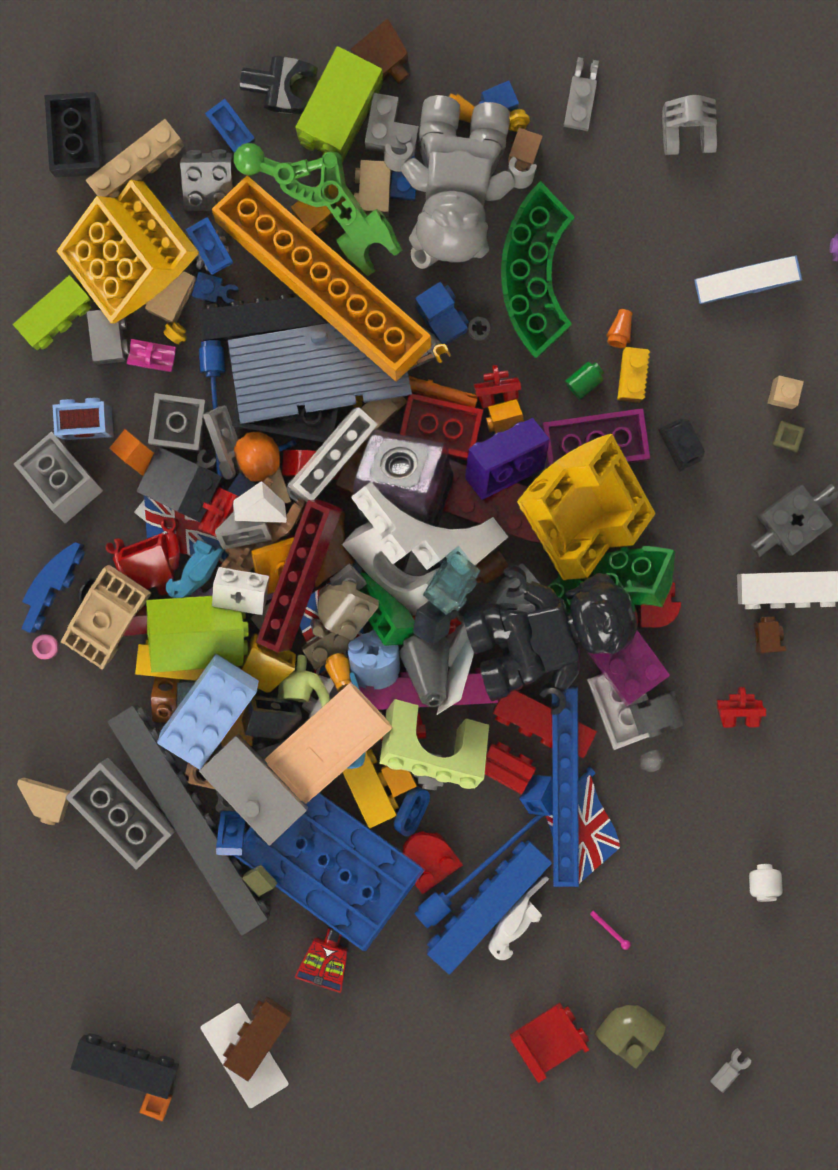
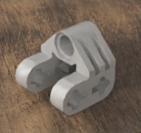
[662,95,717,155]

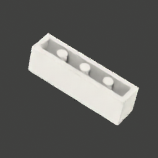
[288,407,378,502]
[737,571,838,609]

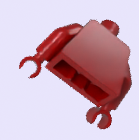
[105,518,180,595]

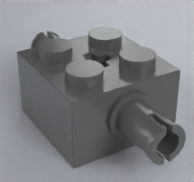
[750,484,838,557]

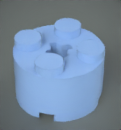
[348,630,400,689]

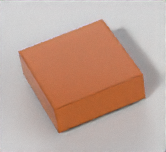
[139,1093,172,1122]

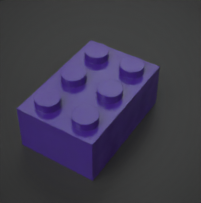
[465,418,550,500]

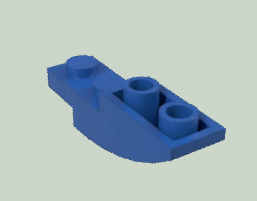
[21,542,85,633]

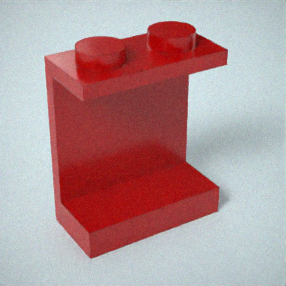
[510,1003,590,1083]

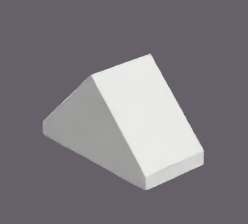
[233,481,287,523]

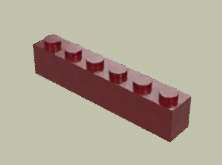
[256,499,342,653]

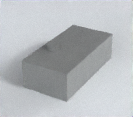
[199,734,308,846]
[65,758,176,870]

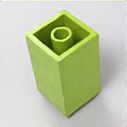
[296,46,383,163]
[146,596,248,673]

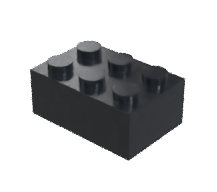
[44,92,104,178]

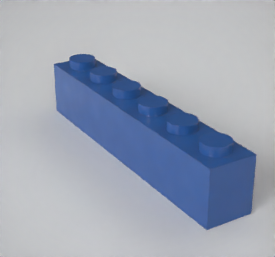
[427,839,552,975]

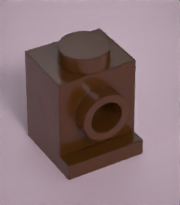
[754,616,786,653]

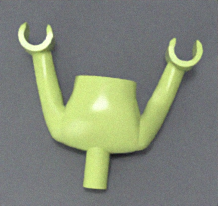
[278,655,330,707]

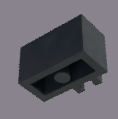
[242,695,302,740]

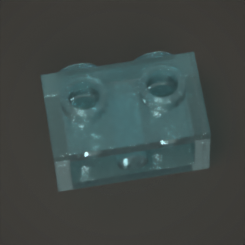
[423,551,480,615]

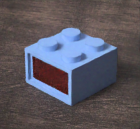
[53,398,114,440]

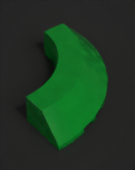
[501,181,575,359]
[548,546,675,613]

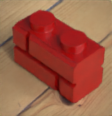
[485,741,536,795]

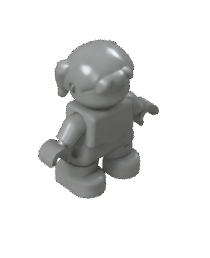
[384,95,537,262]

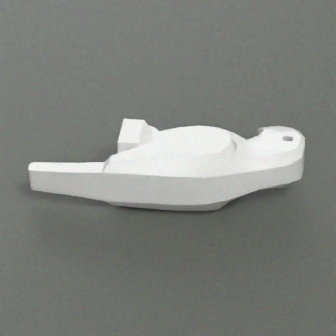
[488,876,549,960]

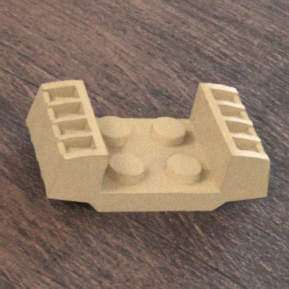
[61,565,151,670]

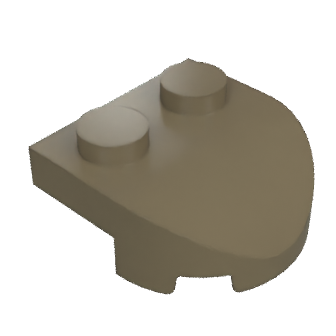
[318,581,379,641]

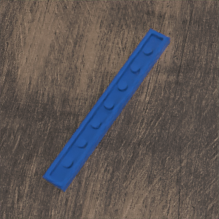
[552,686,579,887]

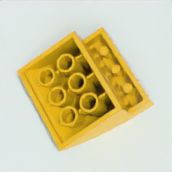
[57,180,199,323]

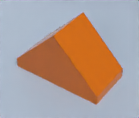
[109,429,154,476]

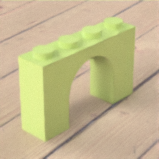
[379,699,489,789]

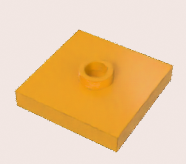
[251,537,294,595]

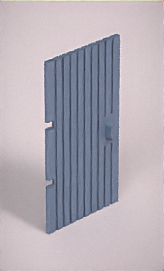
[228,323,412,424]

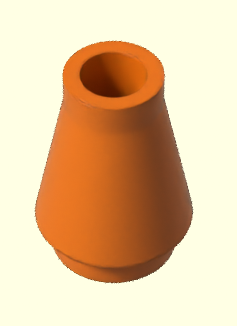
[606,309,633,348]

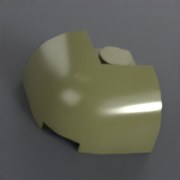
[595,1005,665,1069]

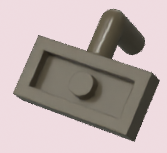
[301,618,355,670]

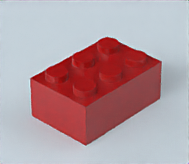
[399,394,483,461]

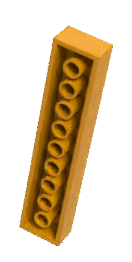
[212,175,431,382]

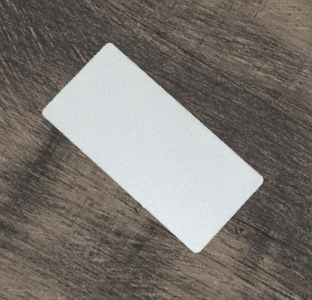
[437,638,474,715]
[201,1003,289,1108]

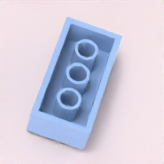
[157,654,259,770]

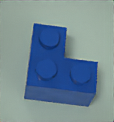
[415,281,469,345]

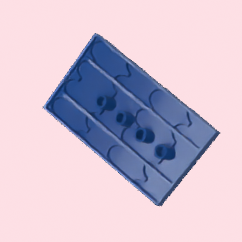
[234,792,425,951]

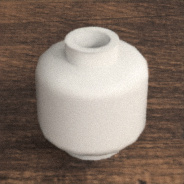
[749,864,783,902]

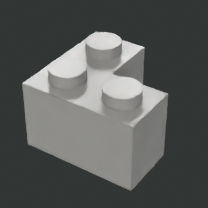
[365,93,419,157]

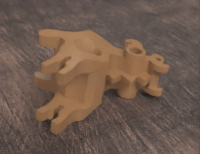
[221,477,305,572]

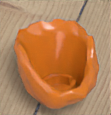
[234,432,280,482]

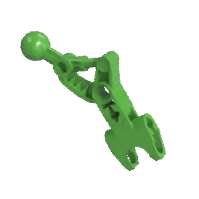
[234,143,403,276]

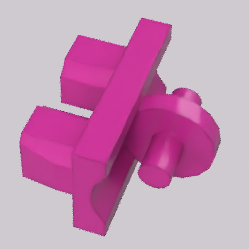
[127,339,177,372]

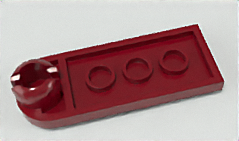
[443,460,541,543]

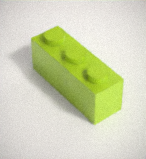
[13,275,93,351]

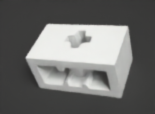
[212,567,269,615]

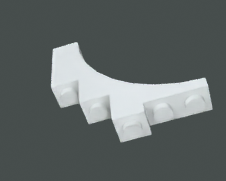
[351,482,508,575]

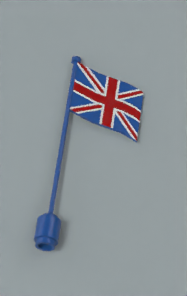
[144,340,228,565]
[415,766,620,929]

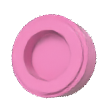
[32,634,59,659]

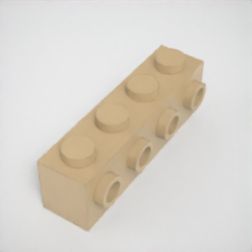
[86,119,184,198]

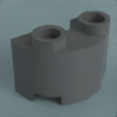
[629,690,685,737]

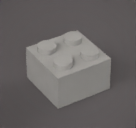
[148,393,208,452]

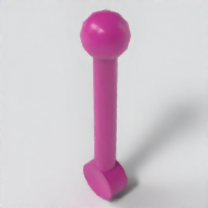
[590,910,631,950]

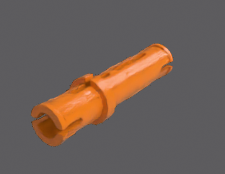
[408,375,478,408]

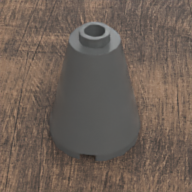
[399,635,450,707]

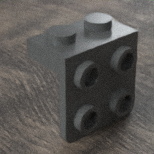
[180,149,233,211]

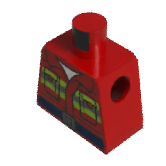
[295,927,348,993]

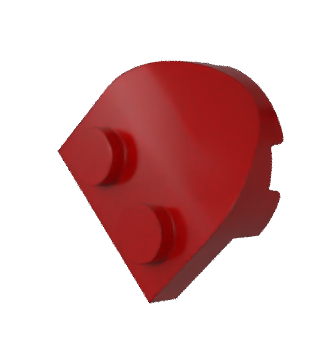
[403,831,463,894]

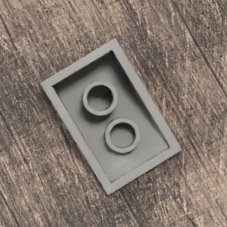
[14,431,103,523]

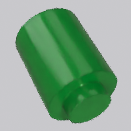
[565,362,604,400]

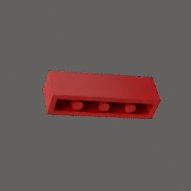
[492,691,597,759]

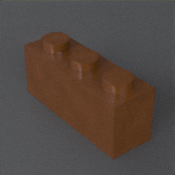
[223,997,292,1082]

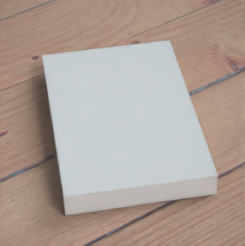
[587,674,649,750]

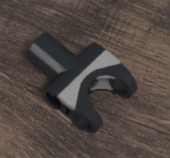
[240,56,318,114]

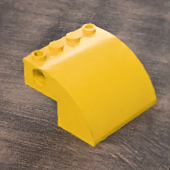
[517,434,656,580]

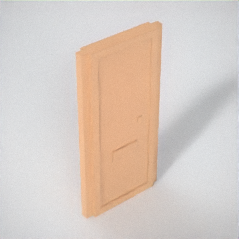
[264,682,393,804]

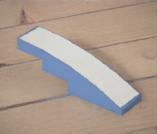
[694,255,803,304]

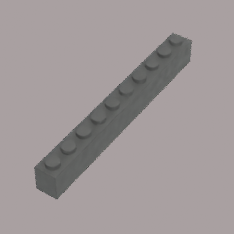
[107,704,270,936]

